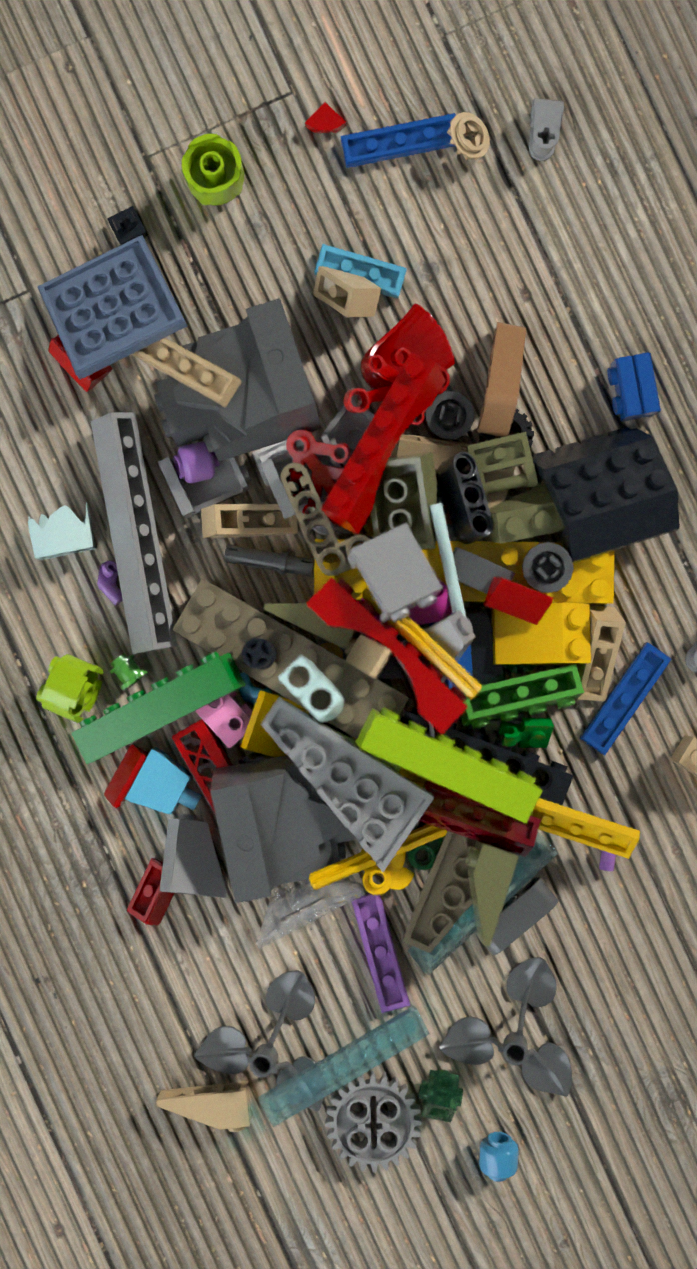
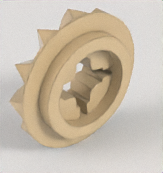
[447,112,490,160]

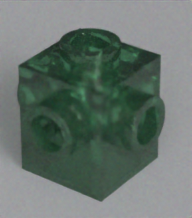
[418,1069,463,1123]

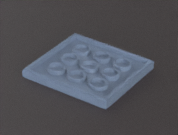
[37,235,187,379]

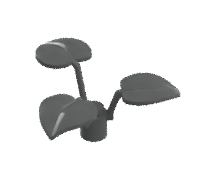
[440,957,572,1097]
[194,970,325,1111]

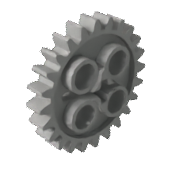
[325,1071,422,1173]

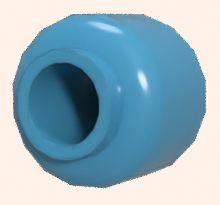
[479,1132,519,1182]

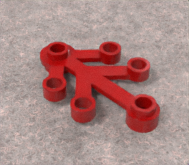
[344,348,450,425]
[286,430,368,528]

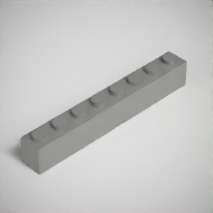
[91,412,177,654]

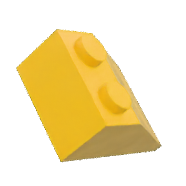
[492,603,591,666]

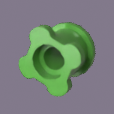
[110,653,148,691]

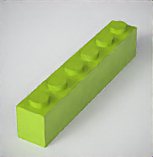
[356,708,542,823]

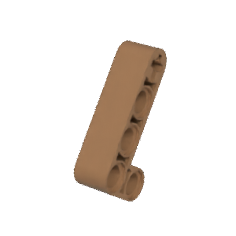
[477,322,526,437]

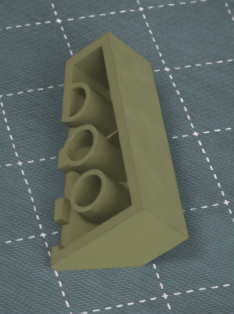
[486,483,565,544]

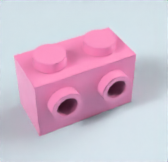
[195,691,253,749]

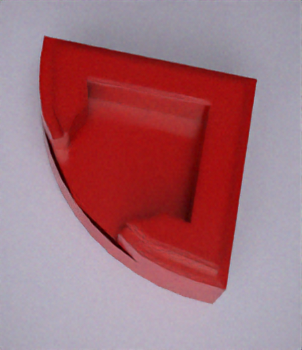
[305,102,346,133]

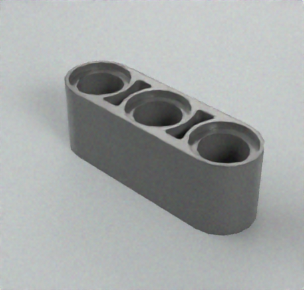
[473,877,558,955]

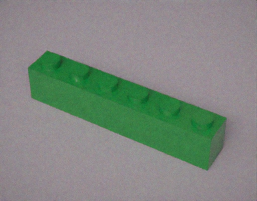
[71,651,246,765]

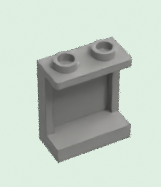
[260,435,345,519]
[158,457,252,519]
[347,523,442,622]

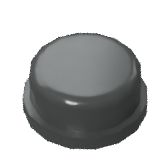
[426,391,474,440]
[522,542,573,593]

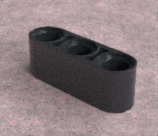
[438,452,494,544]
[464,603,505,686]

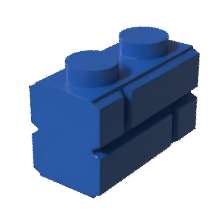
[607,352,661,422]

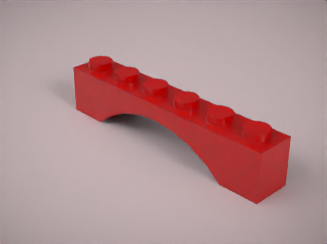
[321,353,446,534]
[306,577,468,734]

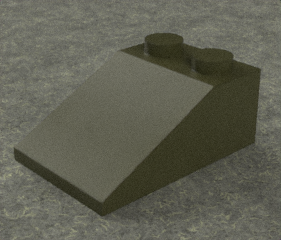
[371,452,437,550]
[263,603,354,649]
[465,841,519,947]

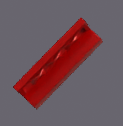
[171,719,233,812]

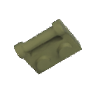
[466,432,538,498]

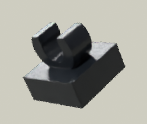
[107,206,148,245]

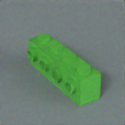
[460,664,584,729]

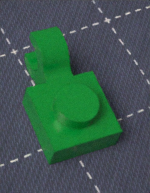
[498,718,554,748]

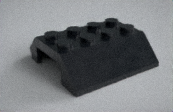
[532,427,680,563]

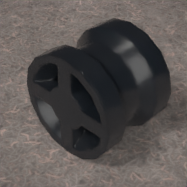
[242,638,277,670]

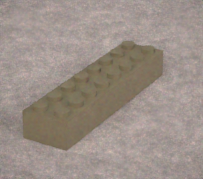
[173,578,412,739]

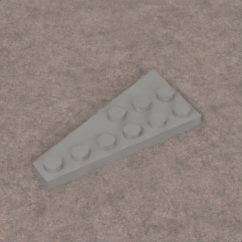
[262,697,434,872]

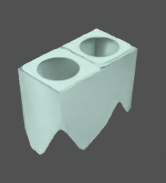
[28,502,96,560]
[278,656,344,721]

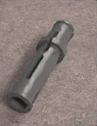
[224,544,314,577]

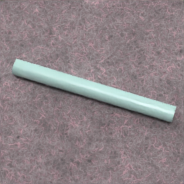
[430,503,466,617]

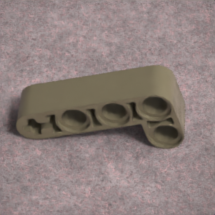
[281,463,370,576]

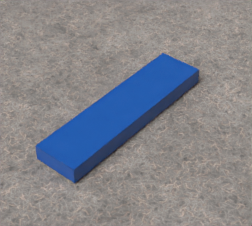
[341,113,456,168]
[579,642,672,756]

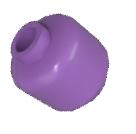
[173,442,220,483]

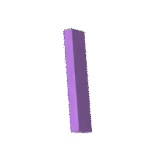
[351,892,410,1013]

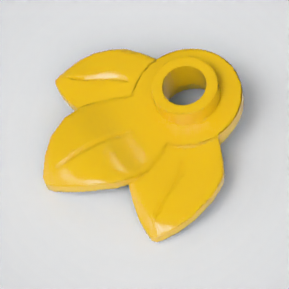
[361,848,414,895]

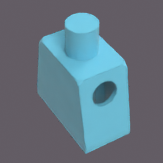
[125,747,202,814]

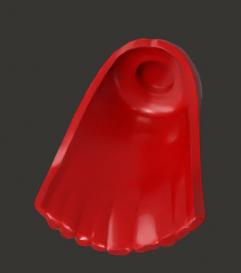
[360,303,455,389]

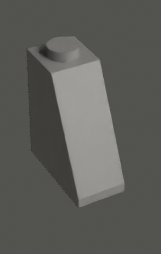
[395,610,475,688]
[160,814,227,898]

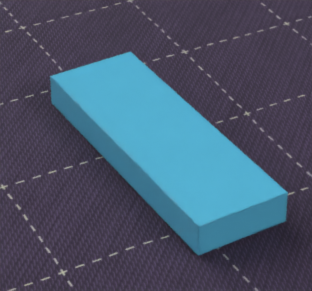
[314,244,407,299]

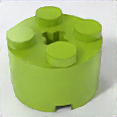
[182,134,244,205]
[36,654,103,723]

